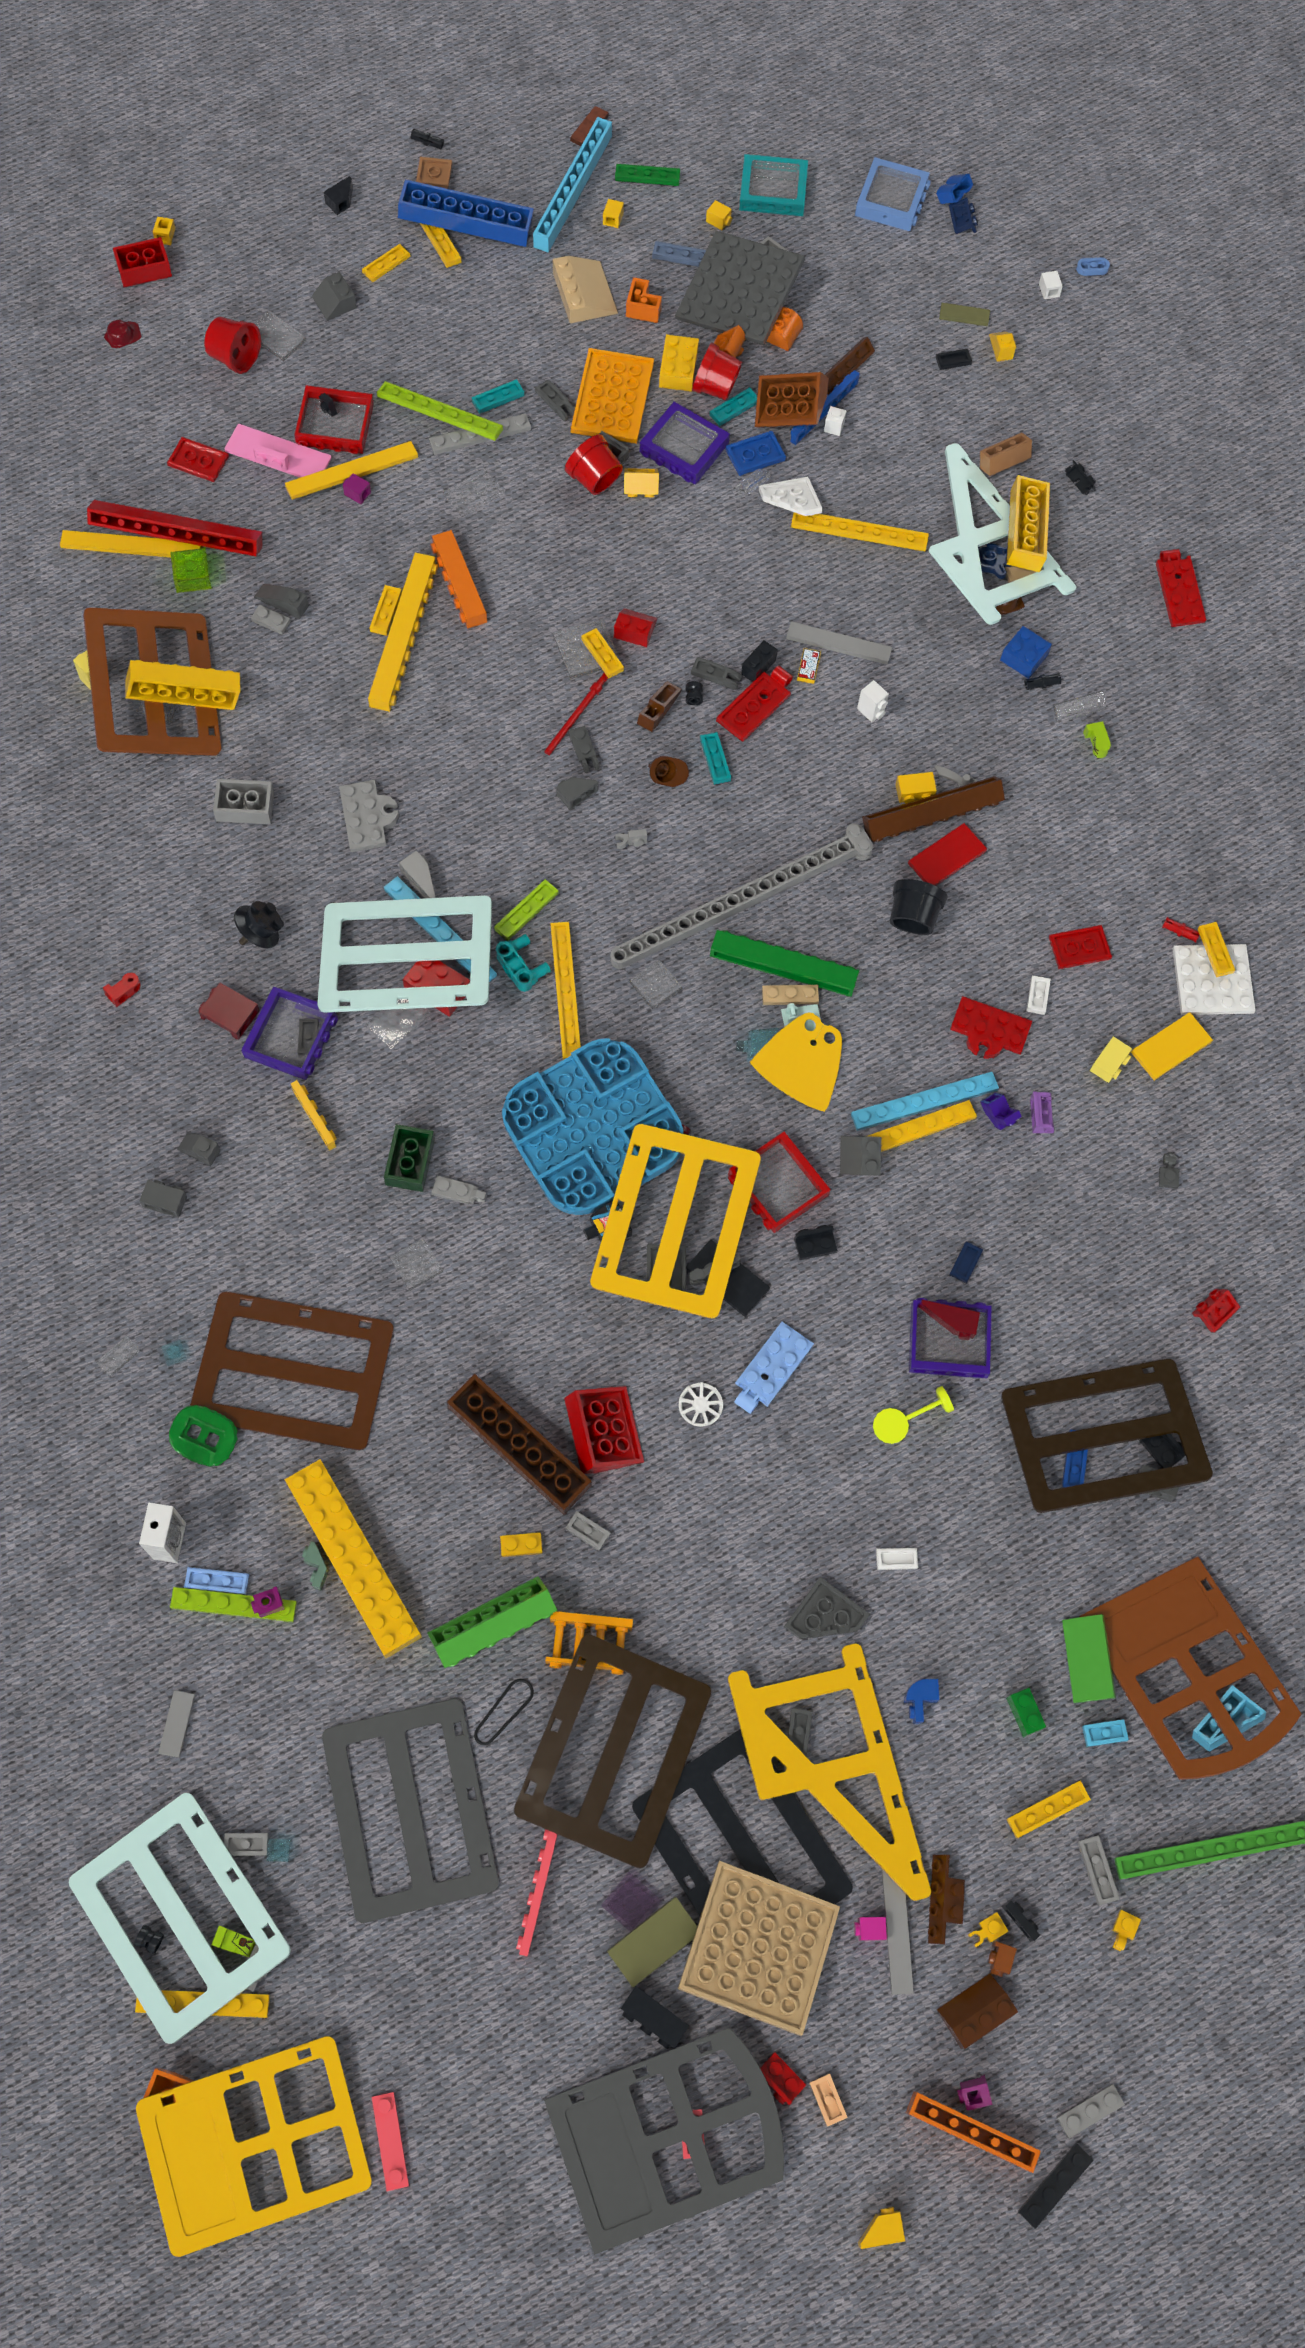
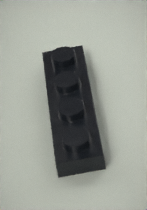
[1017,2143,1093,2229]

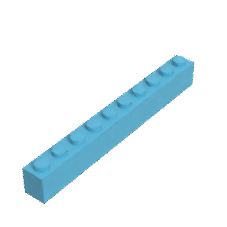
[533,117,612,253]

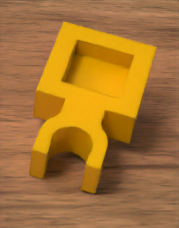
[968,1912,1009,1947]

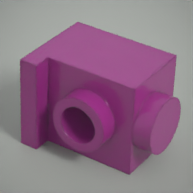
[251,1586,285,1618]
[957,2075,993,2111]

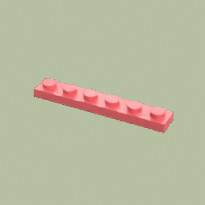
[516,1829,558,1957]

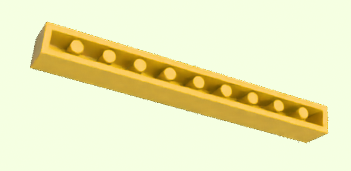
[368,552,438,712]

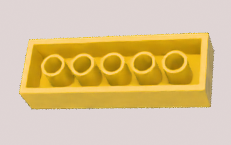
[1007,475,1050,572]
[125,660,240,710]

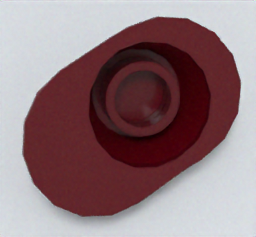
[104,320,142,348]

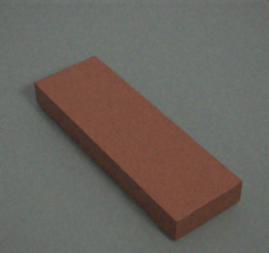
[570,106,609,146]

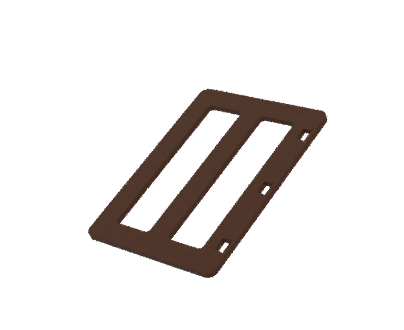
[190,1292,394,1451]

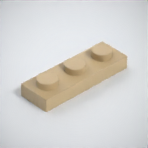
[762,985,819,1005]

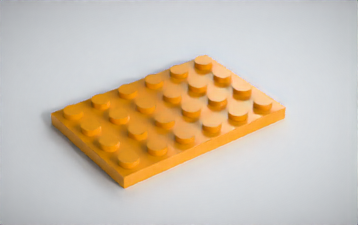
[571,348,654,444]

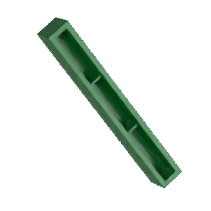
[710,930,859,997]

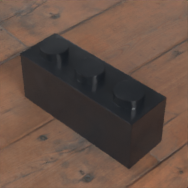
[620,1986,689,2050]

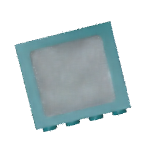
[739,154,808,217]

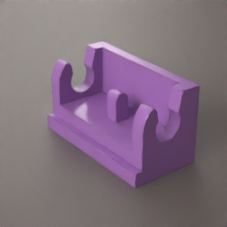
[1030,1092,1054,1133]

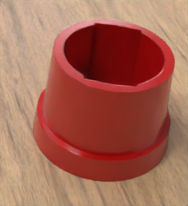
[204,317,261,374]
[692,342,742,401]
[564,434,623,495]

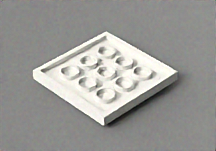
[1172,944,1255,1015]

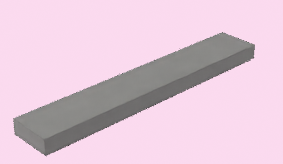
[786,621,892,665]
[881,1868,914,1995]

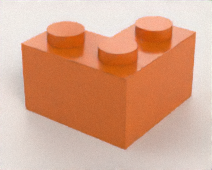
[626,277,662,323]

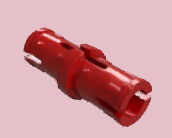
[1162,917,1200,943]

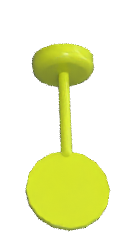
[873,1386,954,1444]

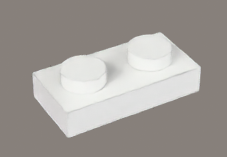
[1026,975,1051,1015]

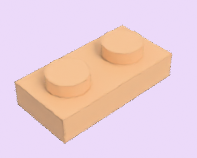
[809,2074,848,2127]

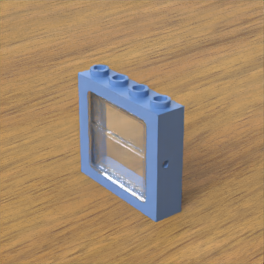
[855,157,931,231]

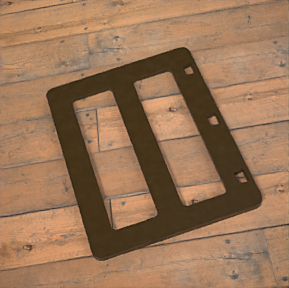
[1001,1359,1213,1513]
[514,1634,711,1868]

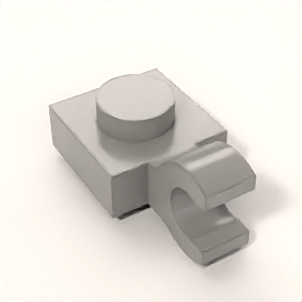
[615,829,647,849]

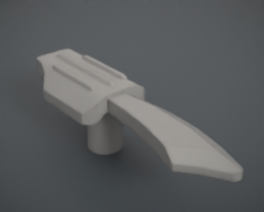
[935,765,977,787]

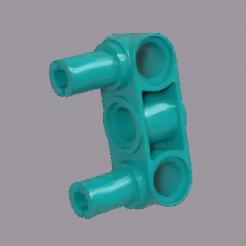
[496,934,551,992]

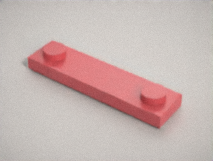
[372,2092,409,2191]

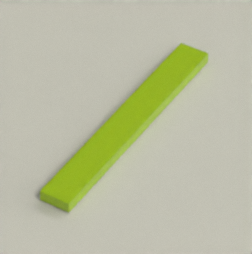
[377,381,503,441]

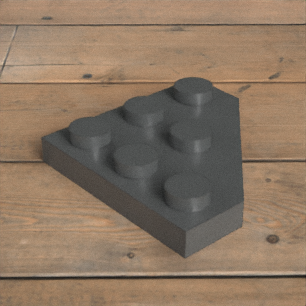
[784,1577,870,1640]

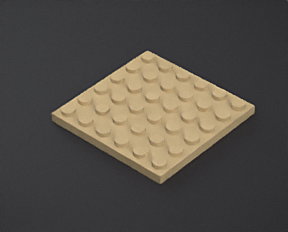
[678,1861,840,2036]

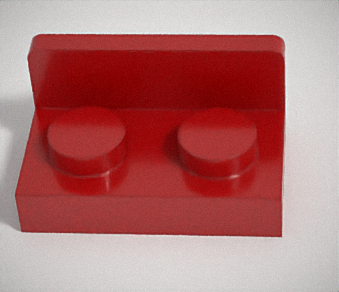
[1192,1289,1240,1332]
[760,2052,806,2106]

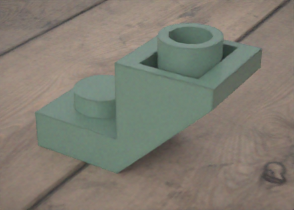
[302,1541,329,1591]

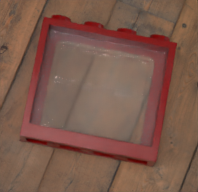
[294,385,374,454]
[728,1131,831,1233]

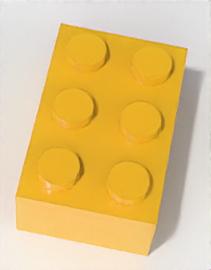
[659,334,699,392]

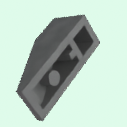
[254,584,309,620]

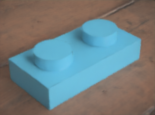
[1082,1719,1129,1747]

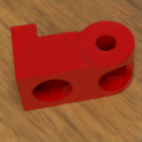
[103,973,141,1007]

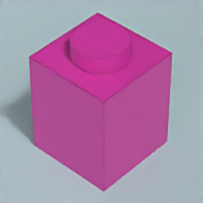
[854,1917,887,1941]

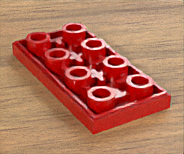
[908,823,987,886]

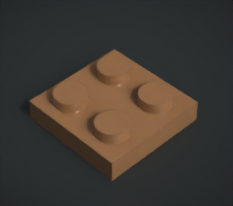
[416,157,452,189]

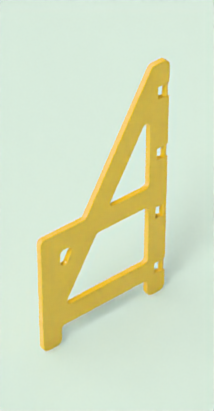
[728,1644,931,1901]

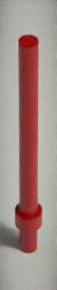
[544,673,608,756]

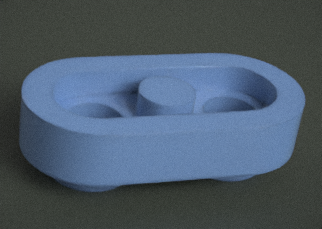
[1076,257,1110,276]

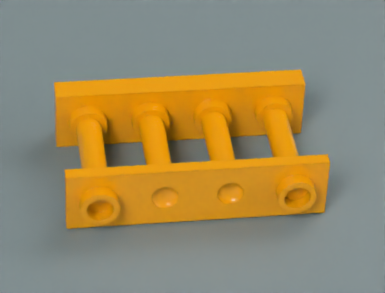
[545,1611,633,1675]

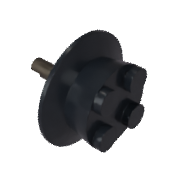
[234,901,284,949]

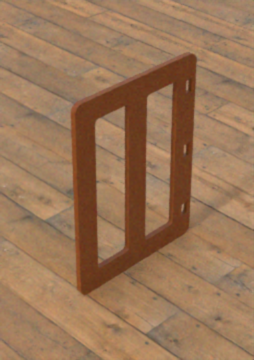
[83,608,221,756]

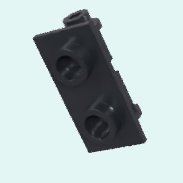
[1065,460,1096,495]

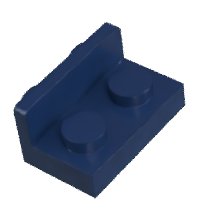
[949,197,978,234]

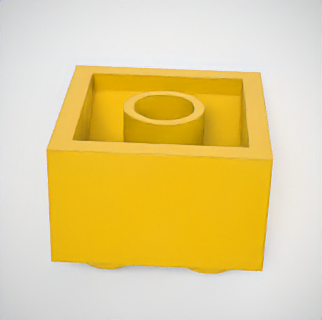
[624,468,659,497]

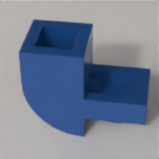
[904,1679,939,1724]

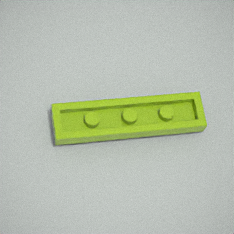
[494,879,559,941]

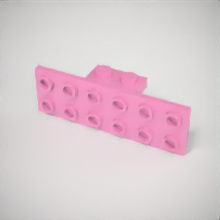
[225,424,332,478]

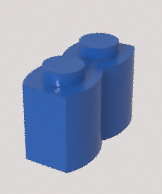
[936,174,973,204]

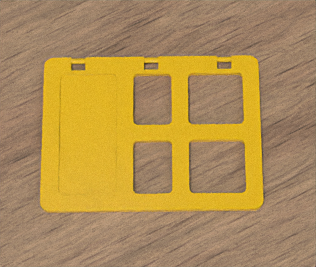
[136,2036,371,2257]

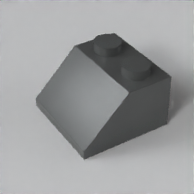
[312,272,357,321]
[840,1136,882,1176]

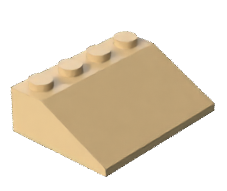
[553,256,618,323]

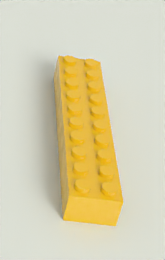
[285,1459,422,1659]

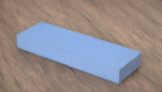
[184,1567,249,1595]

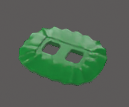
[169,1405,238,1467]

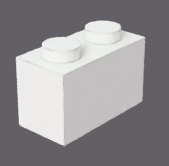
[857,680,889,722]

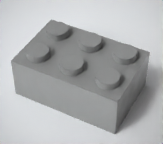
[213,779,274,824]

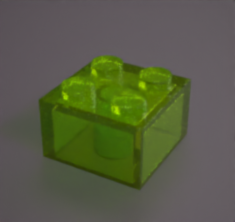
[170,548,212,593]

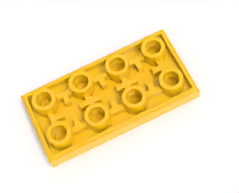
[1131,1012,1213,1081]

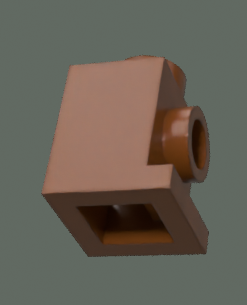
[988,1941,1017,1978]

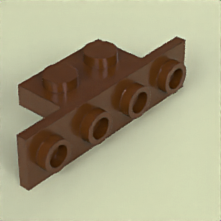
[928,1855,965,1944]

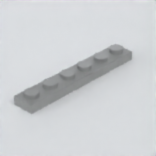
[429,413,531,455]

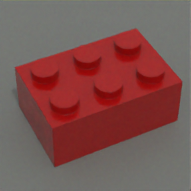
[113,237,172,287]
[403,960,470,1017]

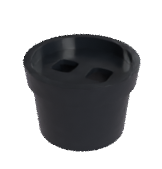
[890,879,948,935]

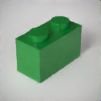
[1006,1688,1046,1738]

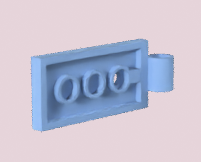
[734,1322,814,1414]

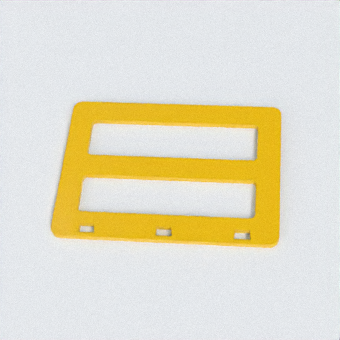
[590,1124,761,1319]

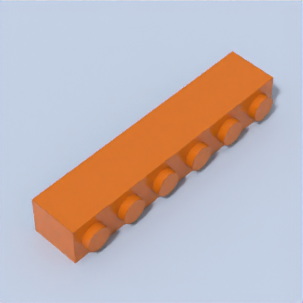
[430,530,487,629]
[906,2092,1041,2173]

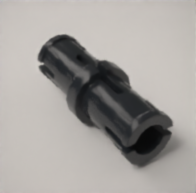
[410,129,444,150]
[1024,673,1061,690]

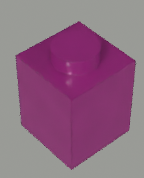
[343,473,371,504]

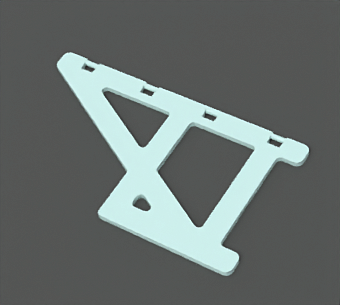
[929,443,1076,625]

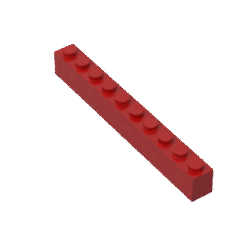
[87,500,263,556]

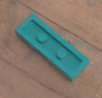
[472,379,524,414]
[709,387,757,427]
[700,732,731,785]

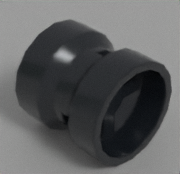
[685,681,703,705]
[134,1925,164,1955]

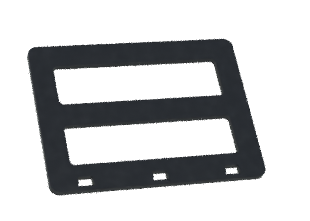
[632,1729,853,1917]

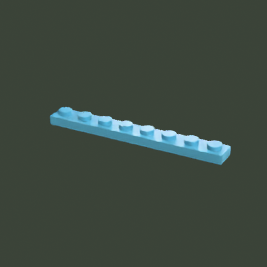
[384,876,497,982]
[851,1072,999,1131]

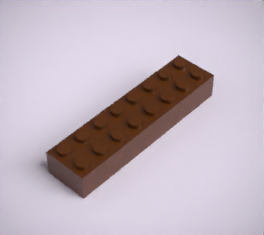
[447,1374,592,1515]

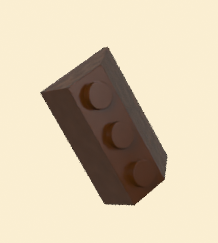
[936,1973,1018,2049]

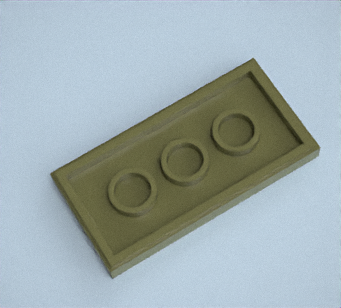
[607,1896,697,1987]

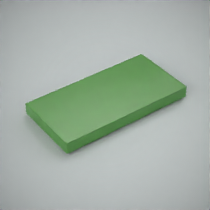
[1062,1614,1116,1703]

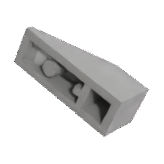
[399,851,435,898]

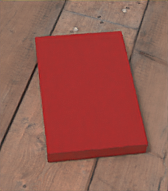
[167,437,229,482]
[1049,925,1112,969]

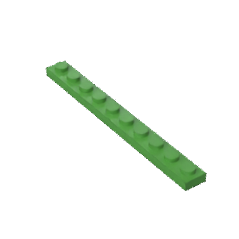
[1114,1821,1305,1880]

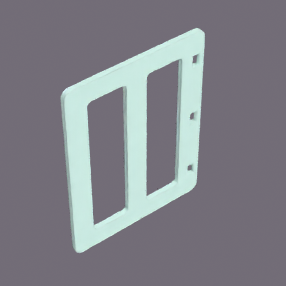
[318,895,492,1013]
[69,1793,291,2044]

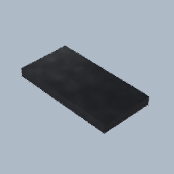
[686,1239,770,1317]

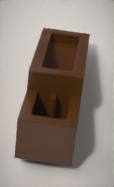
[637,681,682,732]

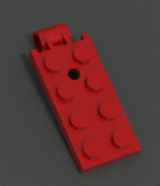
[1156,549,1206,627]
[716,665,793,742]

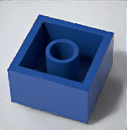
[1000,626,1052,679]

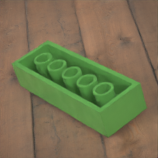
[427,1576,557,1668]

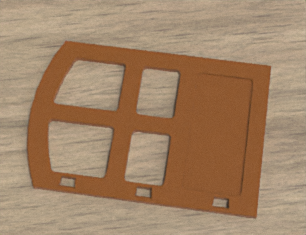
[1079,1557,1302,1780]

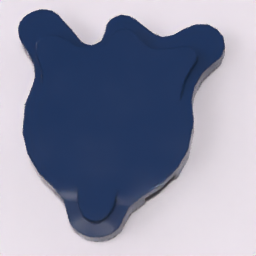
[978,543,1011,579]

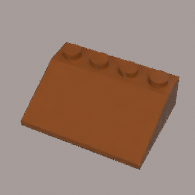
[755,372,829,428]

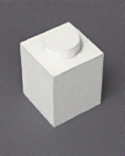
[1039,271,1063,299]
[824,406,846,436]

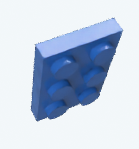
[726,431,786,476]

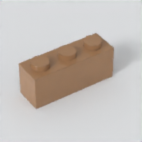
[980,433,1032,476]

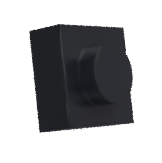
[319,393,338,417]

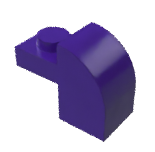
[980,1093,1022,1130]

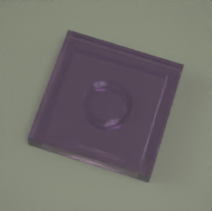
[601,1872,661,1932]

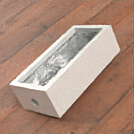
[139,1503,186,1563]

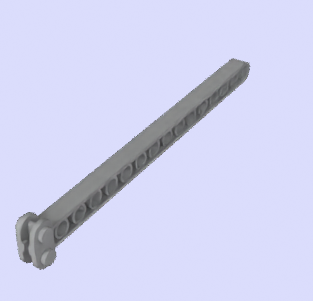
[610,824,873,969]

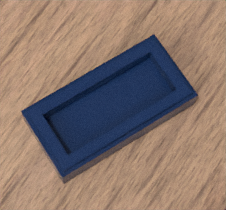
[949,1241,983,1284]

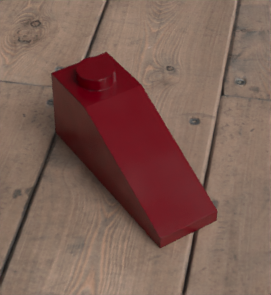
[919,1299,980,1340]

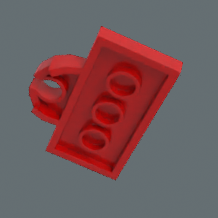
[950,996,1032,1059]

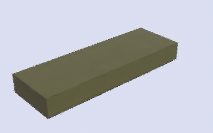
[939,303,990,327]

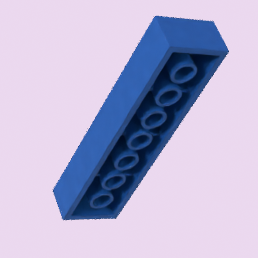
[398,179,534,247]

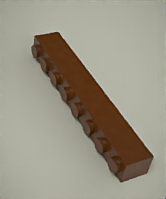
[862,776,1005,842]

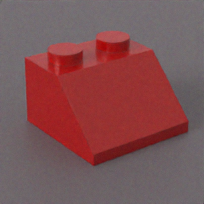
[614,608,657,647]

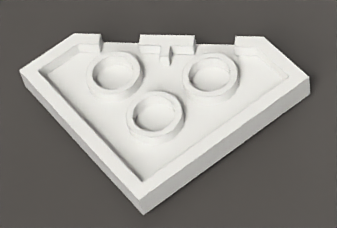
[759,477,822,516]

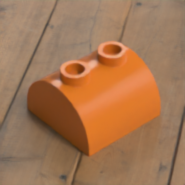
[766,307,803,351]
[714,325,745,358]
[143,2068,194,2106]

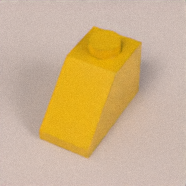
[989,332,1016,361]
[858,2207,905,2249]

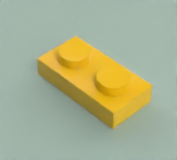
[500,1532,542,1557]

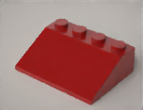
[564,1386,644,1474]

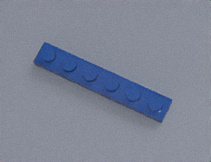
[790,370,860,445]

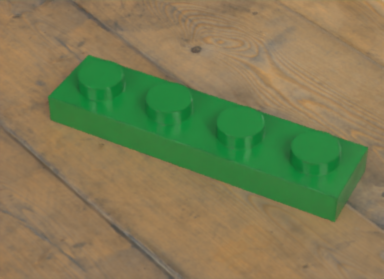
[615,164,680,186]

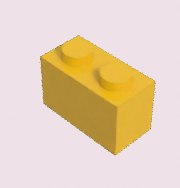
[895,772,937,803]

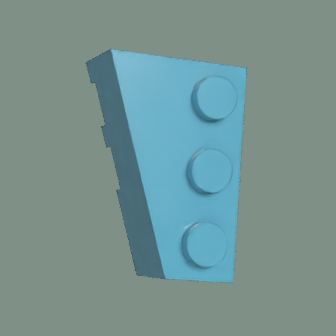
[1192,1685,1266,1752]

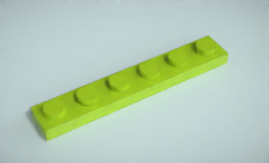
[170,1587,297,1622]

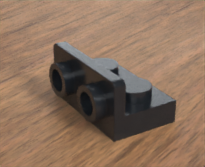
[794,1225,838,1260]
[1139,1433,1185,1469]

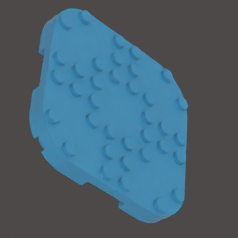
[502,1038,684,1215]

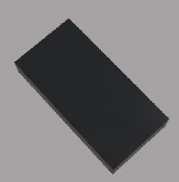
[935,348,972,370]

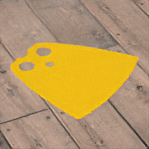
[750,1012,842,1112]

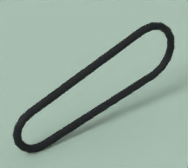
[474,1679,534,1746]

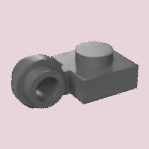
[1159,1152,1179,1189]

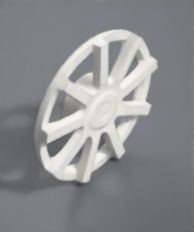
[678,1382,723,1427]

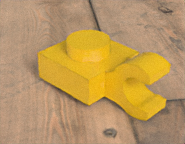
[1112,1910,1141,1951]

